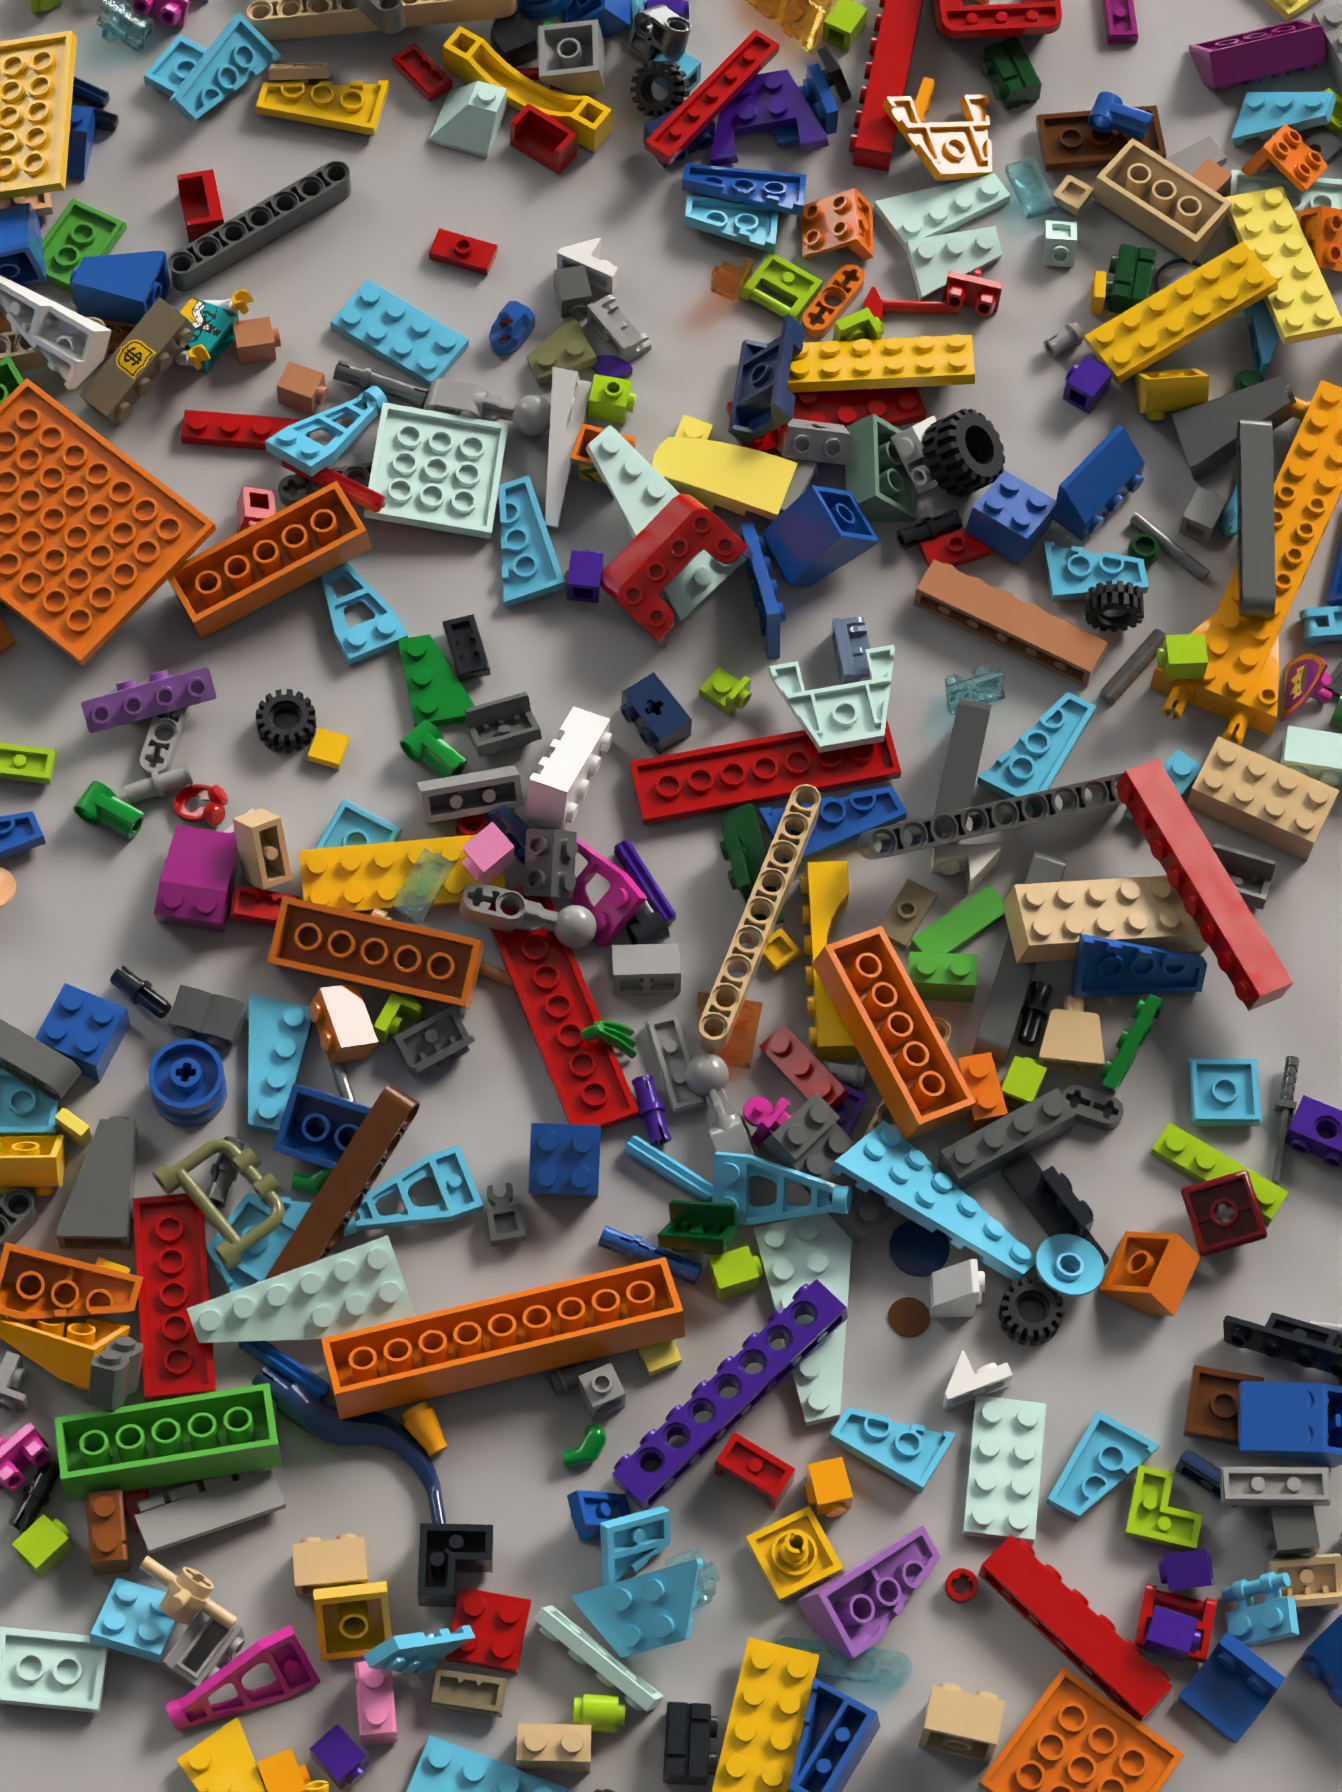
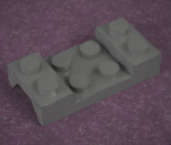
[762,1092,895,1245]

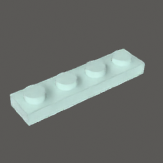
[534,1605,664,1711]

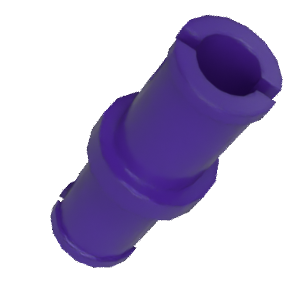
[631,1074,672,1146]

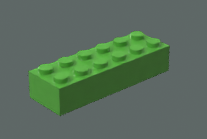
[54,1383,282,1502]

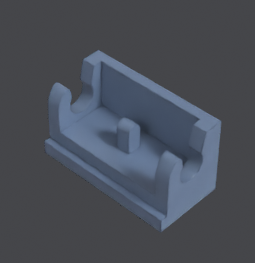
[831,617,870,685]

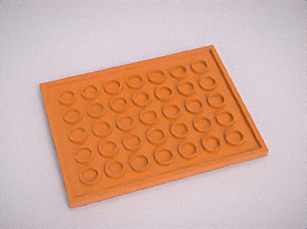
[0,378,216,666]

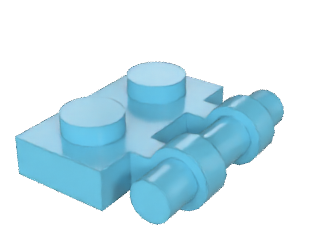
[1221,1572,1299,1648]

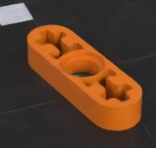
[802,264,865,339]

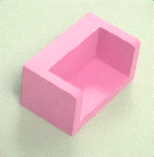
[462,822,515,885]

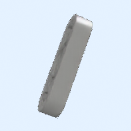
[139,707,190,778]

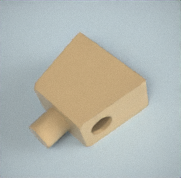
[1037,995,1105,1078]

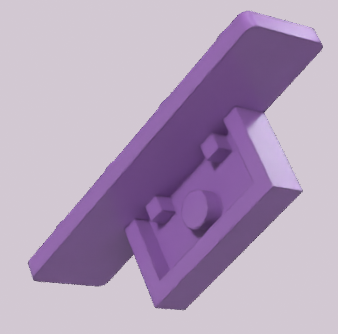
[81,667,217,733]

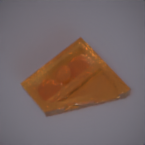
[697,991,763,1069]

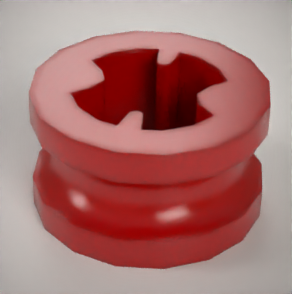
[945,1568,978,1603]

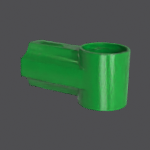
[399,720,467,778]
[73,781,145,840]

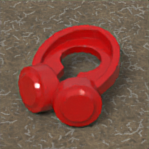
[173,784,228,826]

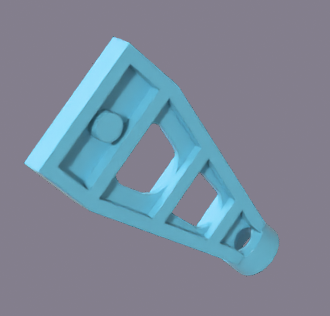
[265,386,387,477]
[319,562,408,665]
[342,1145,483,1237]
[713,1152,852,1226]

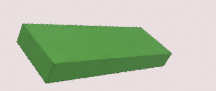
[910,885,1005,953]

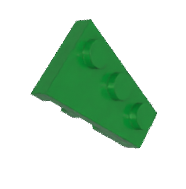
[398,634,475,727]
[1100,994,1163,1094]

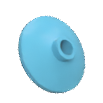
[1035,1234,1104,1296]

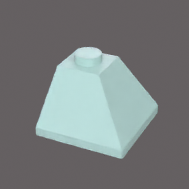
[429,81,507,158]

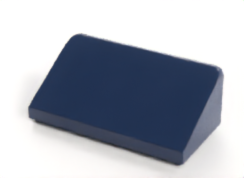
[1175,1449,1238,1507]

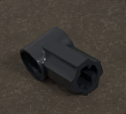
[626,901,670,945]

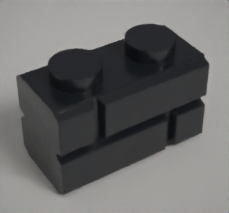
[663,1702,718,1786]

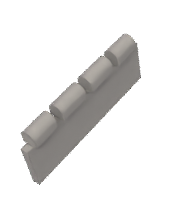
[134,1469,286,1554]

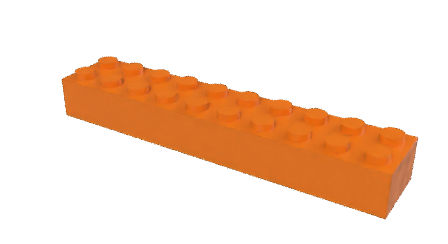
[321,1257,686,1420]

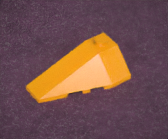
[0,1315,130,1390]

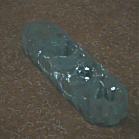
[774,1637,912,1687]

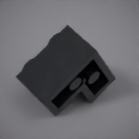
[417,1523,494,1607]

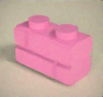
[354,1661,398,1746]

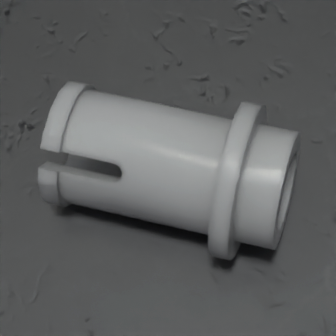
[1043,322,1085,358]
[824,1061,866,1089]

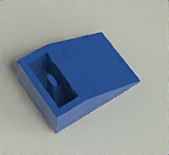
[1238,1381,1342,1468]

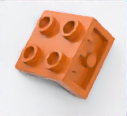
[1241,123,1328,193]
[801,188,874,261]
[1296,206,1342,273]

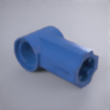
[1087,92,1153,140]

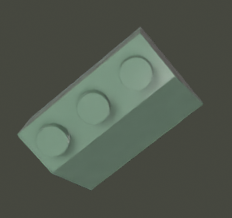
[845,414,917,522]

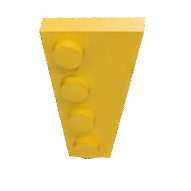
[256,80,389,136]
[176,1716,267,1792]

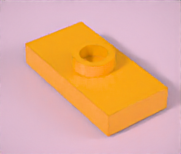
[905,77,935,143]

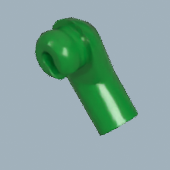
[291,1166,333,1194]
[561,1424,606,1469]

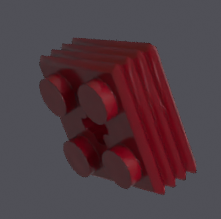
[1181,1170,1267,1256]

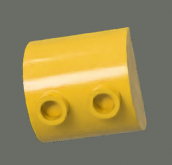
[1135,368,1209,420]
[0,1134,65,1196]
[313,1581,392,1661]

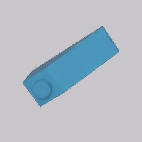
[1243,299,1280,379]

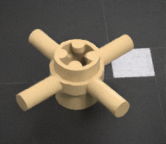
[139,1556,238,1630]

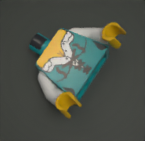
[172,289,254,374]

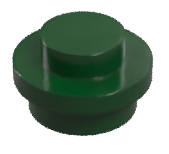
[1233,370,1264,391]
[1128,534,1160,565]

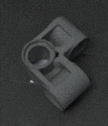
[627,4,691,63]

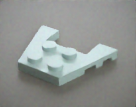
[769,645,895,753]

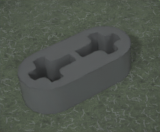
[1062,1085,1124,1130]

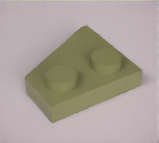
[527,315,597,387]

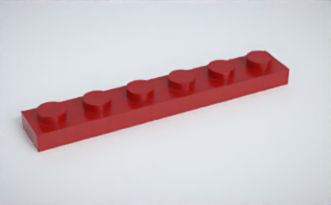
[644,29,780,165]

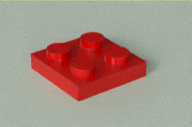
[445,1587,531,1674]

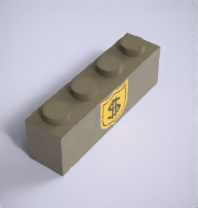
[79,297,196,426]

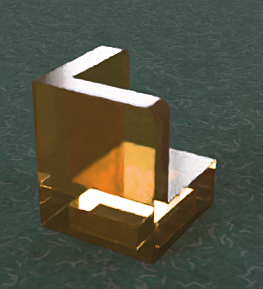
[711,257,753,303]

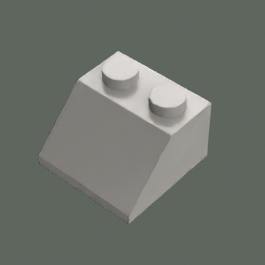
[538,19,605,94]

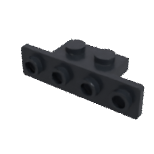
[1001,1153,1109,1266]
[1223,1312,1342,1378]

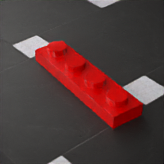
[181,410,311,450]

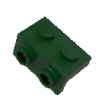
[657,1200,739,1255]

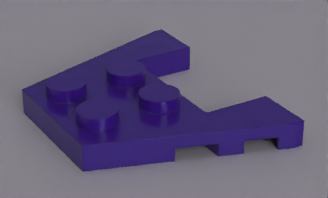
[709,69,829,166]

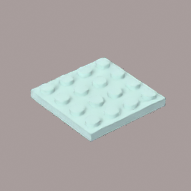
[363,402,508,539]

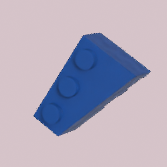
[789,1678,881,1792]

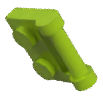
[740,252,823,322]

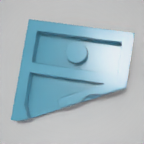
[600,1505,671,1586]

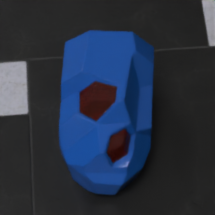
[489,301,535,356]

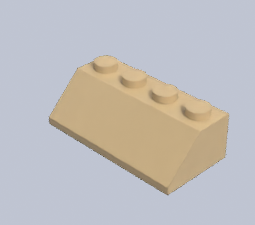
[1092,138,1232,264]

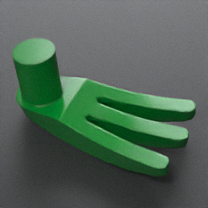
[581,1021,637,1059]

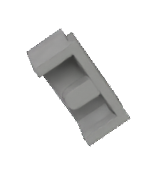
[162,1611,245,1690]

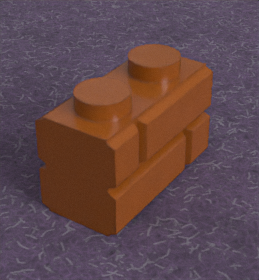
[86,1489,130,1575]

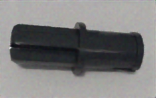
[110,965,172,1019]
[1018,981,1052,1047]

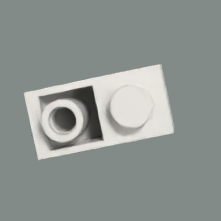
[890,415,938,494]
[929,1259,985,1318]

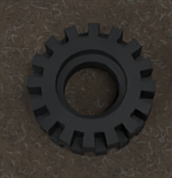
[630,61,690,117]
[1085,580,1144,632]
[256,689,317,753]
[998,1277,1064,1346]

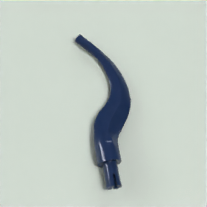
[252,1366,447,1524]

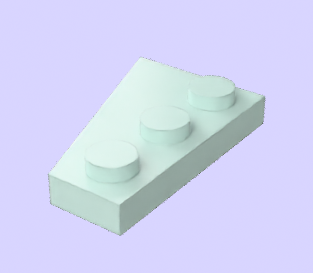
[905,226,1003,301]

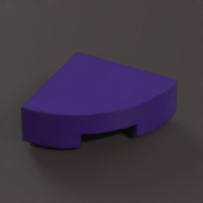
[591,355,633,379]

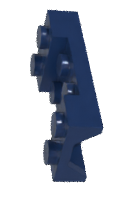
[728,315,805,446]

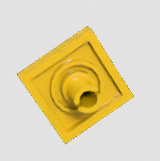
[745,1505,843,1603]

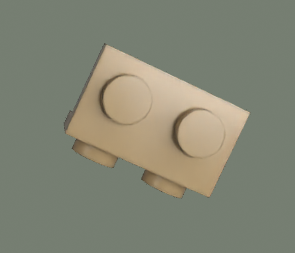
[1267,1553,1342,1613]

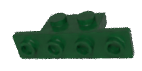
[720,803,785,925]

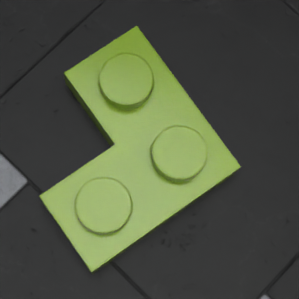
[1124,1465,1203,1551]

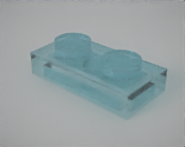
[1005,157,1057,220]
[392,847,454,924]

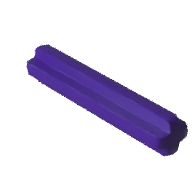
[614,840,676,925]

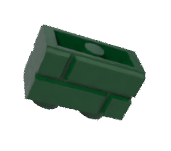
[980,37,1042,110]
[1105,244,1157,314]

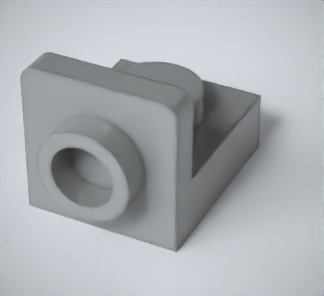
[0,1351,29,1412]

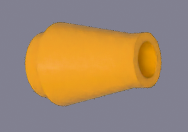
[401,1401,448,1457]

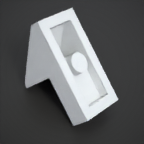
[557,238,618,294]
[931,843,1001,894]
[942,1350,1013,1410]

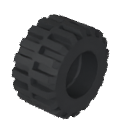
[922,408,1005,497]

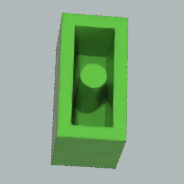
[906,951,977,1002]

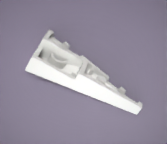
[0,275,112,390]
[545,367,592,529]

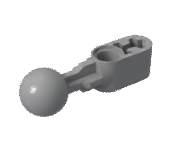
[423,378,551,436]
[459,883,597,948]
[685,1053,760,1179]

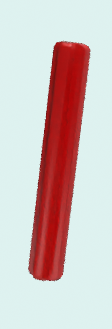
[281,460,386,512]

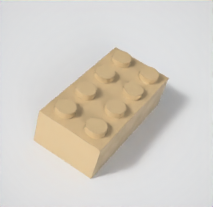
[1187,736,1340,860]

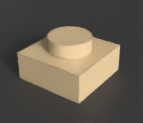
[1051,174,1094,216]

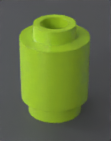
[573,1694,626,1733]

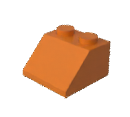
[1099,1231,1201,1316]

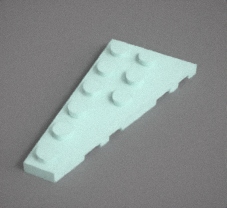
[586,425,746,624]
[753,1213,852,1427]
[187,1235,416,1343]

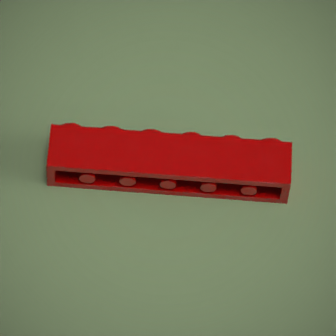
[978,1535,1173,1723]

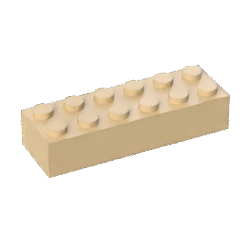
[1002,875,1209,964]

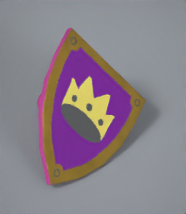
[1280,653,1332,722]

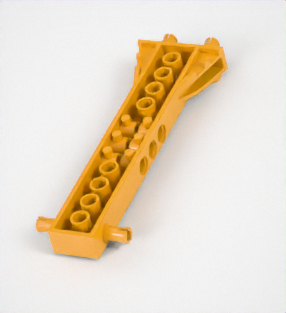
[1150,380,1342,745]

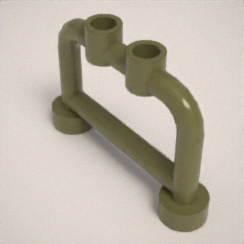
[152,1139,285,1271]

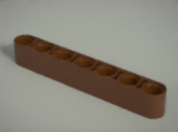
[265,1085,420,1280]

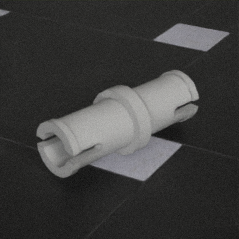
[123,764,193,805]

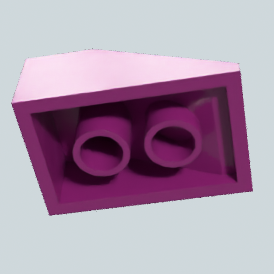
[154,825,239,933]

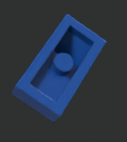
[567,1490,631,1541]

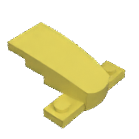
[652,415,798,520]

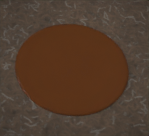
[888,1297,930,1337]

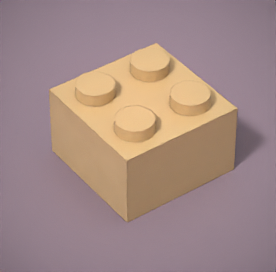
[918,1683,1005,1763]

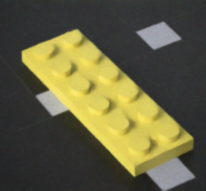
[1225,186,1342,345]

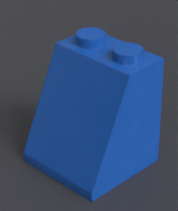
[0,202,47,287]
[70,251,171,332]
[761,485,880,587]

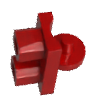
[943,269,1004,317]

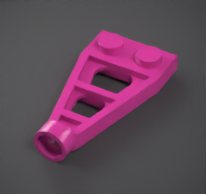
[539,827,648,947]
[165,1625,321,1731]

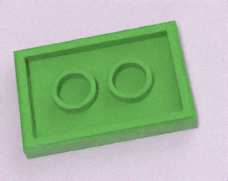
[42,198,127,294]

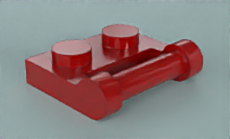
[1134,1583,1217,1663]

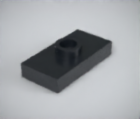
[817,46,852,103]
[442,614,491,682]

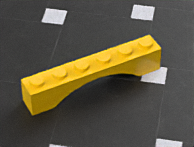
[442,26,612,152]
[800,861,858,1060]

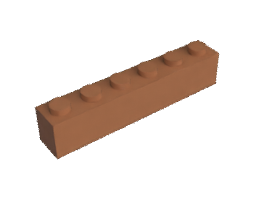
[914,559,1108,687]

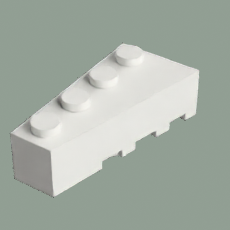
[524,707,613,830]

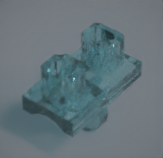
[97,0,153,52]
[945,664,1005,715]

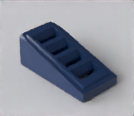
[487,806,532,866]

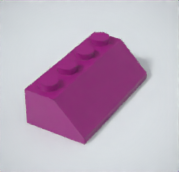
[1188,19,1327,91]

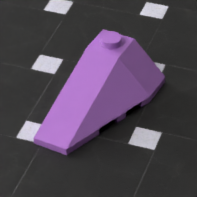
[797,1526,940,1659]

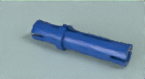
[598,1225,703,1285]

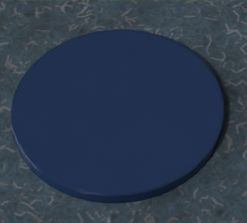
[890,1220,950,1277]

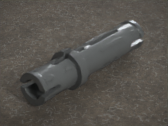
[333,360,429,409]

